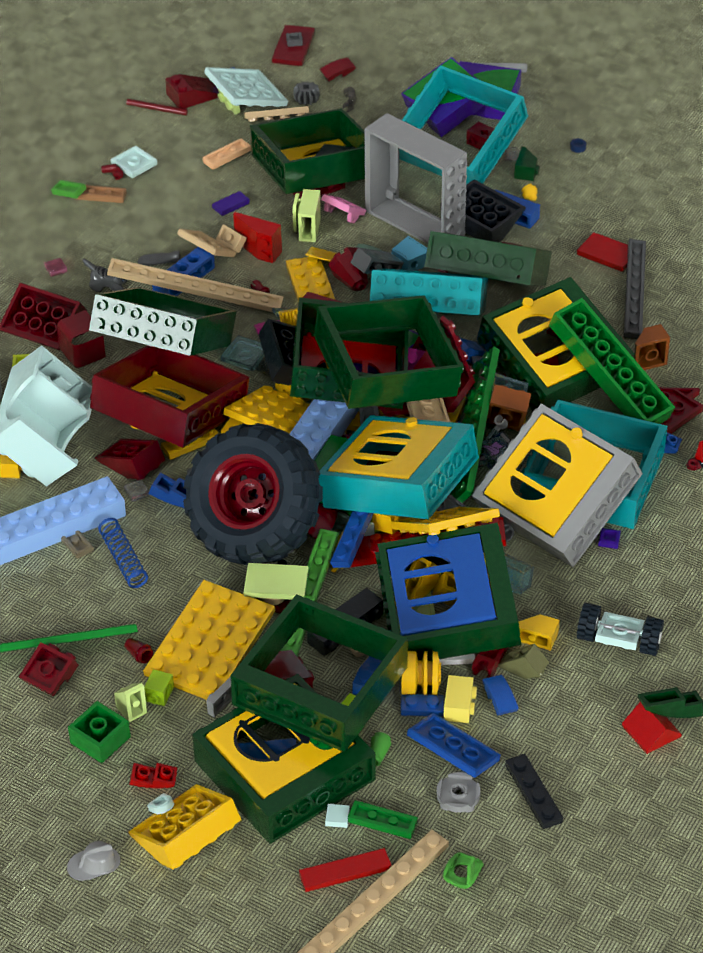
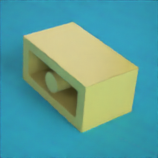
[444,675,477,723]

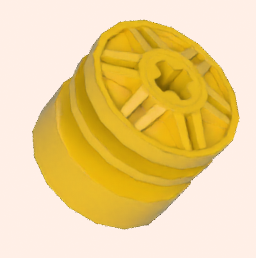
[402,651,441,695]

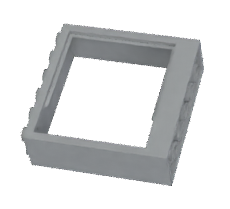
[365,113,467,244]

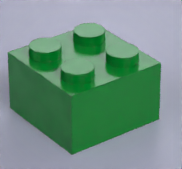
[68,701,131,763]

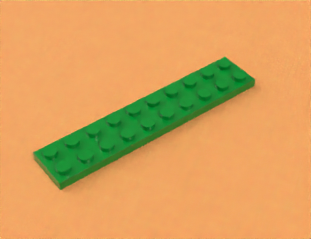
[450,346,500,503]

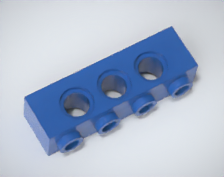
[152,247,215,296]

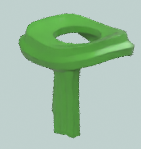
[443,852,484,889]

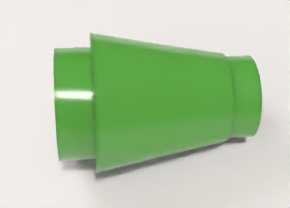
[370,732,392,766]

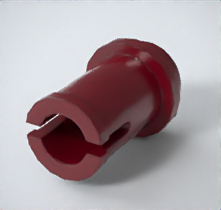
[250,279,270,293]

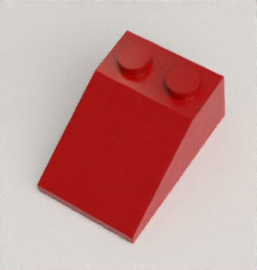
[233,212,282,263]

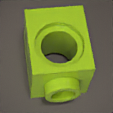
[144,669,174,706]

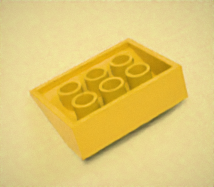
[128,784,241,869]

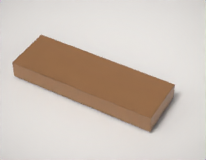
[74,185,127,203]

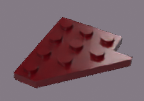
[610,387,703,434]

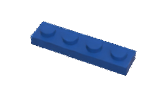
[330,511,374,568]

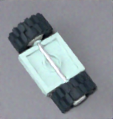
[577,603,664,656]

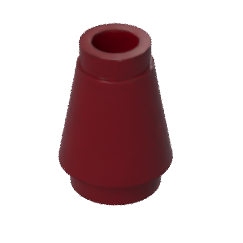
[124,638,153,663]

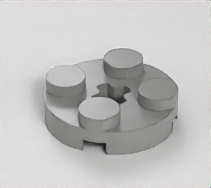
[436,772,480,813]

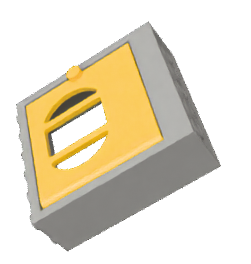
[472,404,642,567]

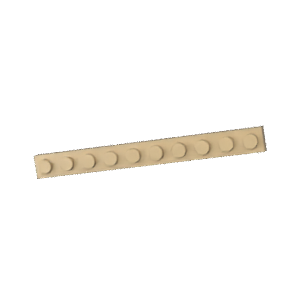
[107,258,283,314]
[297,830,449,953]

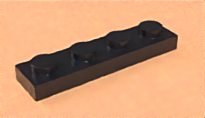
[505,754,563,829]

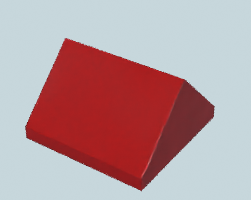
[622,702,682,754]

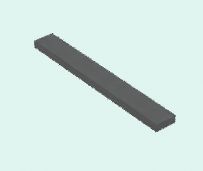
[623,239,646,339]

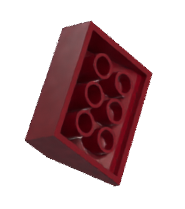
[0,283,87,350]

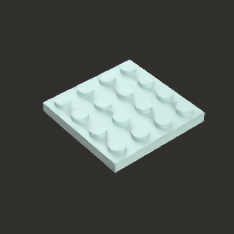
[204,67,288,107]

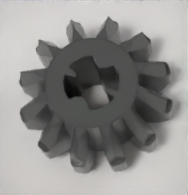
[293,81,320,106]

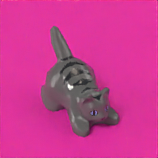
[82,258,127,292]

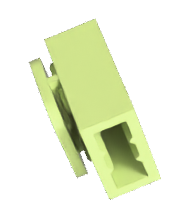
[293,189,321,242]

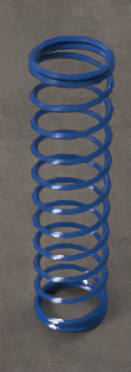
[98,518,148,588]

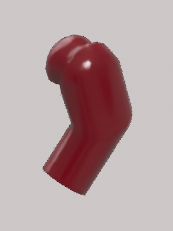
[101,164,124,180]

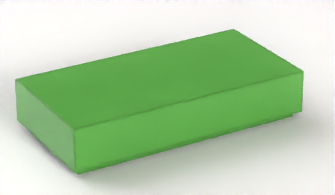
[51,180,87,199]

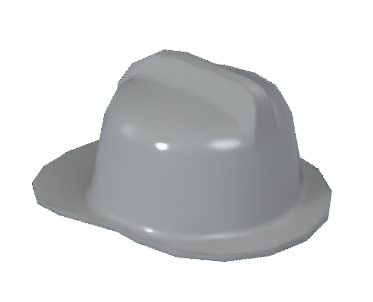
[67,841,120,881]

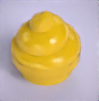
[521,183,538,201]

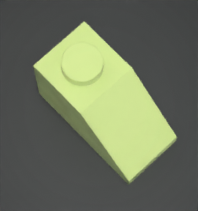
[114,683,147,722]

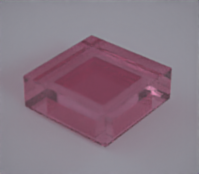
[44,258,67,277]

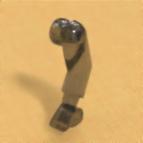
[343,87,357,113]

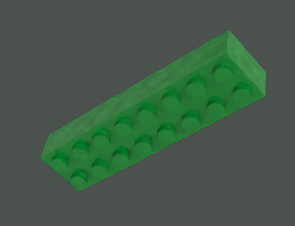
[549,298,675,424]

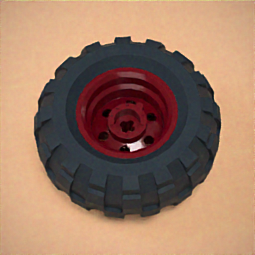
[183,423,323,565]

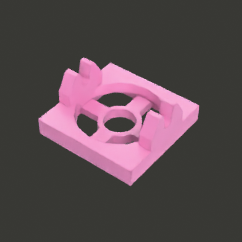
[321,194,366,224]

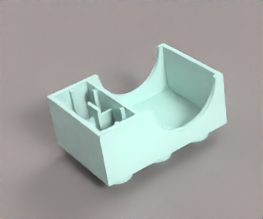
[0,345,92,487]

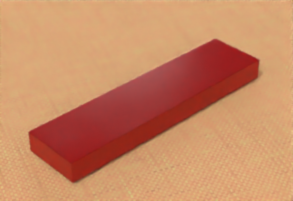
[299,848,392,892]

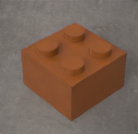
[486,384,531,431]

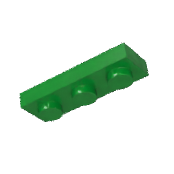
[348,800,418,839]

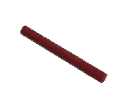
[126,99,188,116]

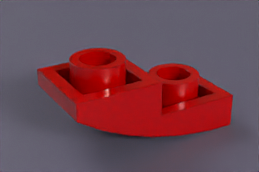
[129,763,178,788]

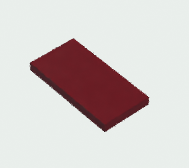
[272,25,315,66]

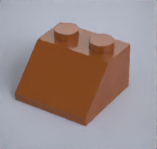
[634,324,670,370]

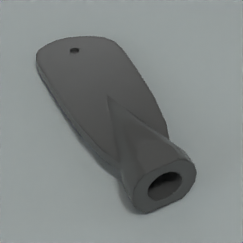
[138,250,181,266]

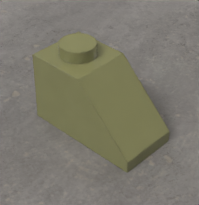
[498,644,549,679]

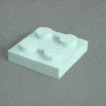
[111,146,157,178]

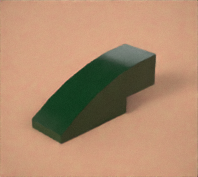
[638,687,703,718]

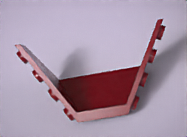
[378,316,475,417]

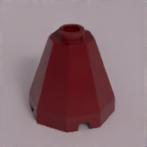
[328,247,369,291]

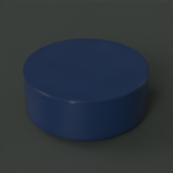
[570,138,587,153]

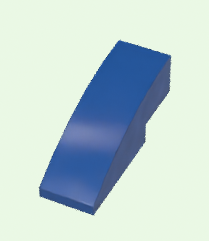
[149,472,186,508]

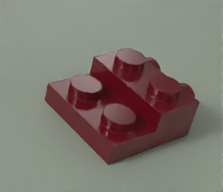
[19,642,79,697]

